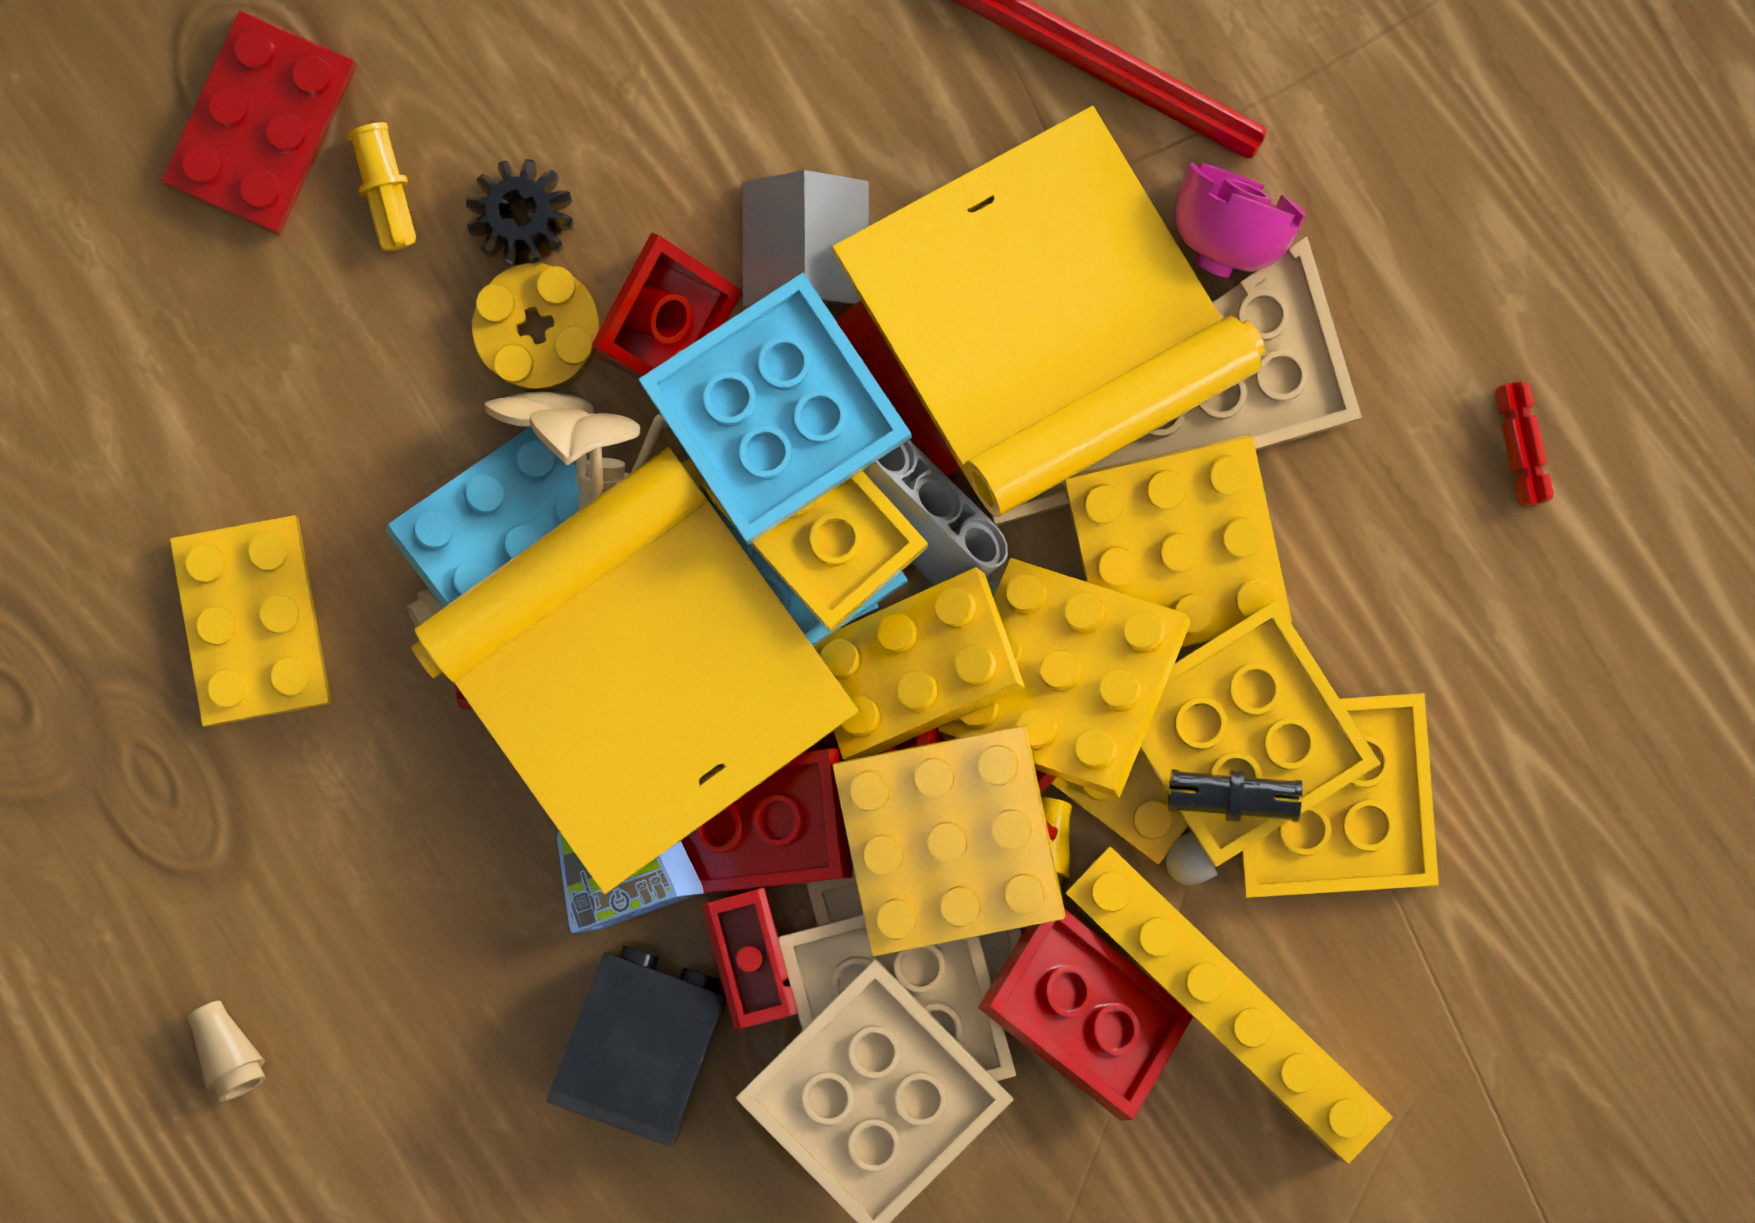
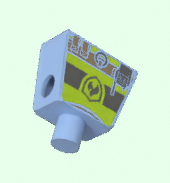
[557,830,704,933]

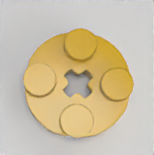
[472,263,600,391]

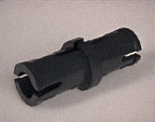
[1168,769,1302,822]

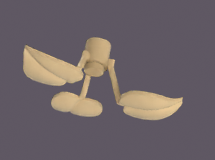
[485,390,669,511]

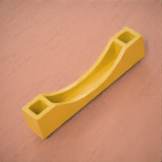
[1063,846,1393,1164]

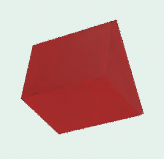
[591,232,742,379]

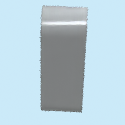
[862,440,1008,586]

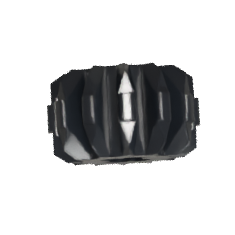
[466,159,574,268]

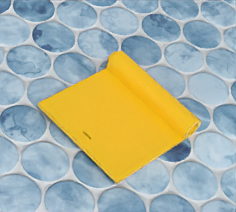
[831,106,1265,517]
[411,446,860,895]

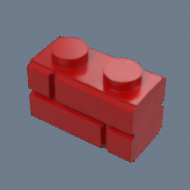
[701,888,798,1031]

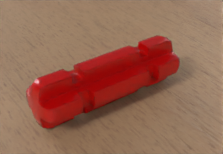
[1495,381,1554,507]

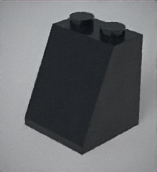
[546,945,727,1147]

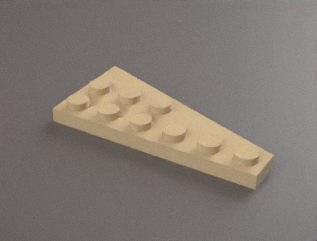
[990,237,1362,526]

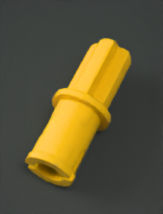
[348,122,416,251]

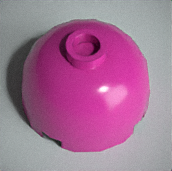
[1174,162,1307,278]

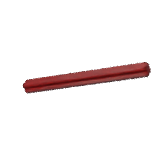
[952,0,1267,158]

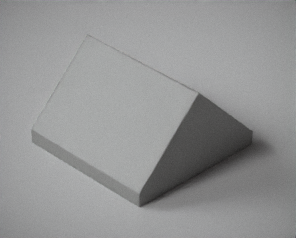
[742,170,869,309]

